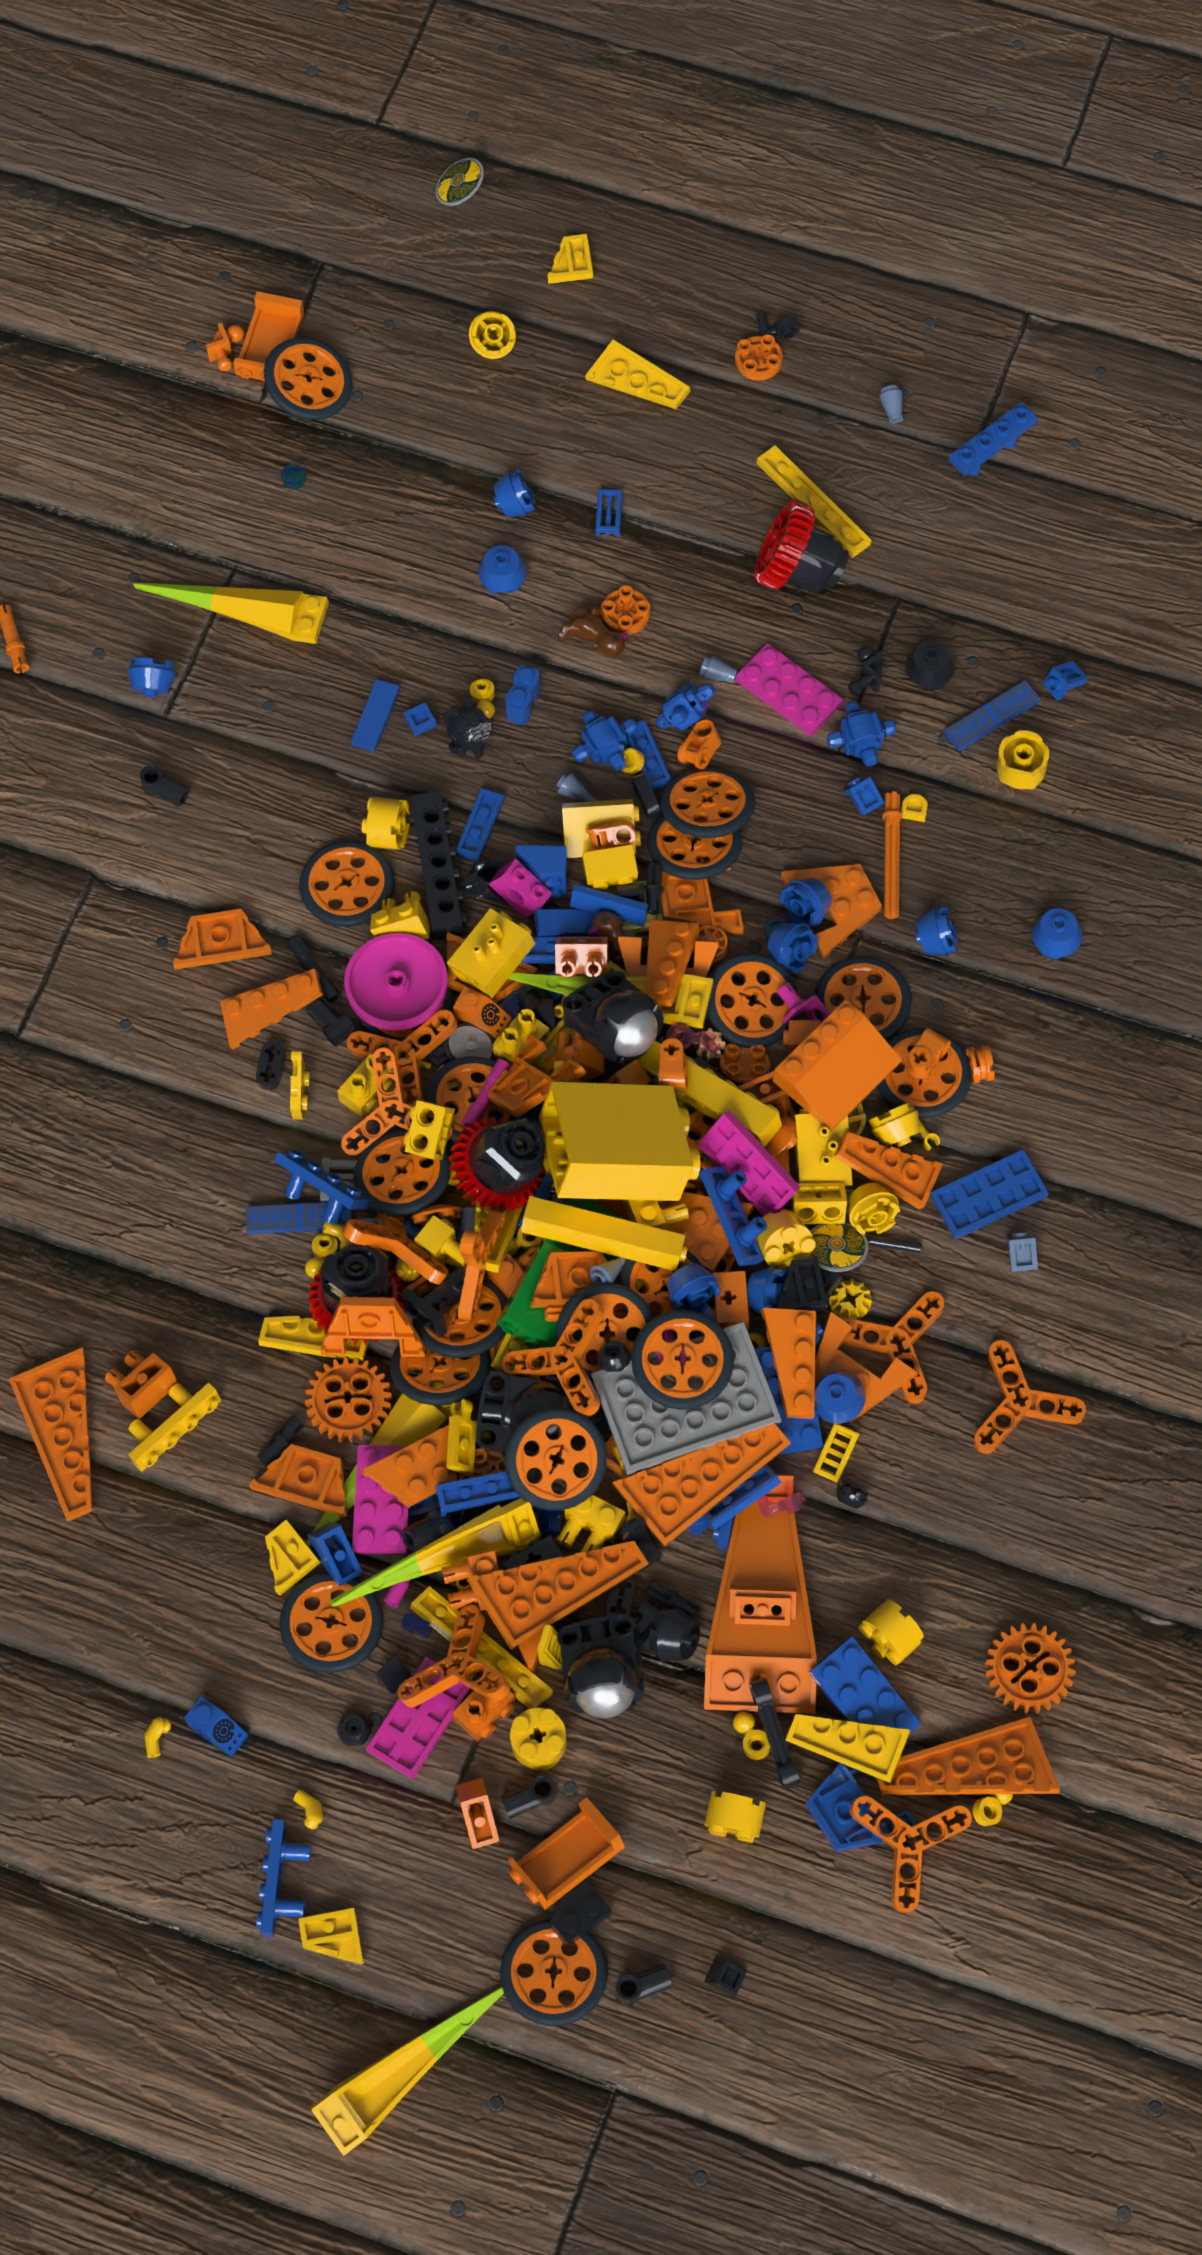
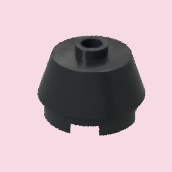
[905,641,955,691]
[649,1608,700,1662]

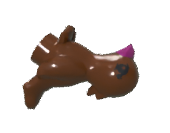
[558,607,628,657]
[588,911,649,963]

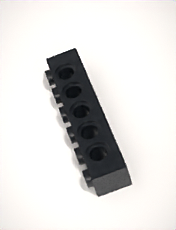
[410,791,467,941]

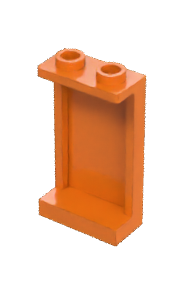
[233,291,304,383]
[507,1797,625,1910]

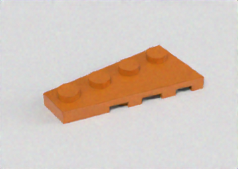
[834,1132,943,1210]

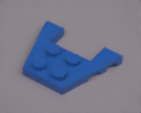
[805,1763,920,1852]

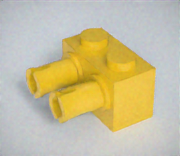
[582,845,638,891]
[370,891,430,940]
[493,1009,550,1067]
[337,1054,396,1118]
[623,1200,689,1230]
[414,1215,467,1271]
[556,1495,626,1552]

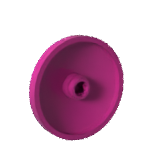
[344,933,448,1030]

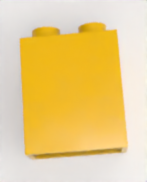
[539,1082,700,1201]

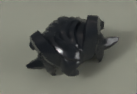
[442,697,492,759]
[462,858,513,900]

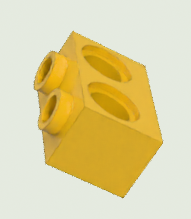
[404,1100,455,1160]
[789,1182,847,1224]

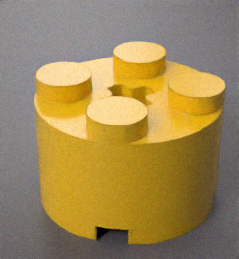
[997,730,1049,790]
[362,797,410,850]
[756,1210,816,1270]
[858,1599,924,1666]
[510,1708,567,1771]
[704,1791,766,1843]

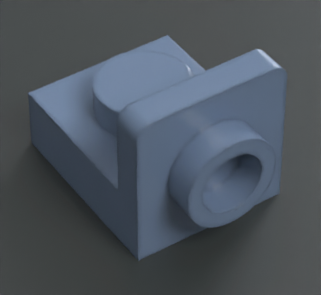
[1006,1232,1038,1272]

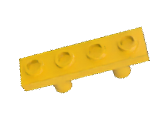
[128,1383,222,1472]

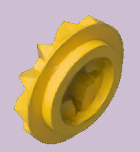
[829,1279,872,1320]

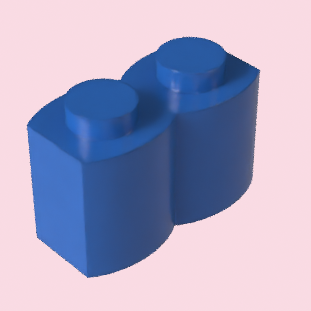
[505,665,540,725]

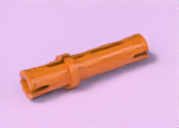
[0,605,29,674]

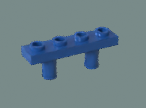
[949,402,1038,476]
[274,1149,370,1224]
[699,1166,767,1266]
[256,1819,311,1938]

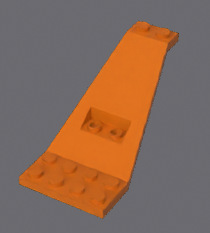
[704,1474,817,1714]

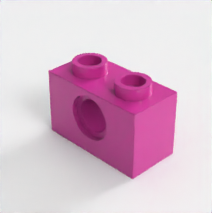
[489,859,552,919]

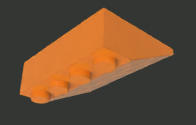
[773,999,902,1132]

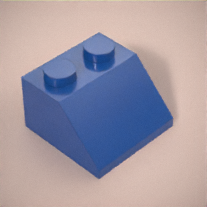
[515,845,568,899]

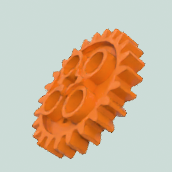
[305,1357,392,1443]
[985,1623,1076,1714]

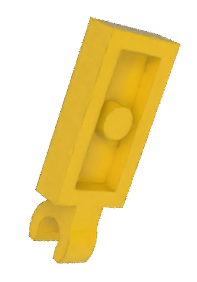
[446,1399,476,1475]

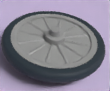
[443,1023,495,1061]

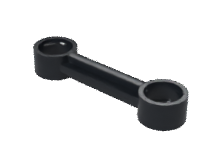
[749,1677,800,1790]

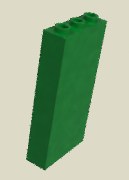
[496,1198,625,1362]

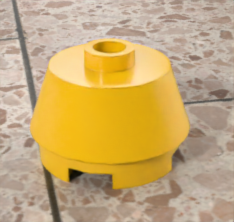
[469,311,516,359]
[868,1102,920,1148]
[849,1183,900,1235]

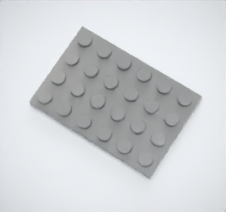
[591,1322,781,1475]

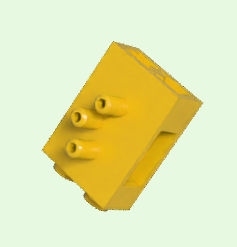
[562,799,641,858]
[447,908,535,998]
[793,1109,852,1187]

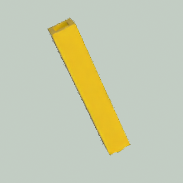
[521,1196,688,1271]

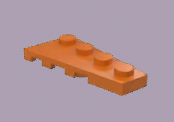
[645,920,700,1007]
[220,969,323,1050]
[761,1308,816,1419]

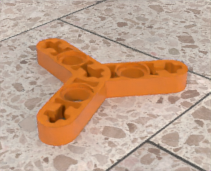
[346,1010,458,1114]
[341,1047,455,1155]
[458,1209,506,1321]
[342,1212,449,1285]
[841,1291,945,1404]
[502,1299,604,1416]
[974,1340,1086,1454]
[397,1605,510,1707]
[850,1796,972,1913]

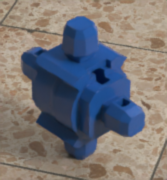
[656,681,716,731]
[826,701,897,767]
[571,710,638,771]

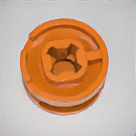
[692,925,728,965]
[966,1045,995,1084]

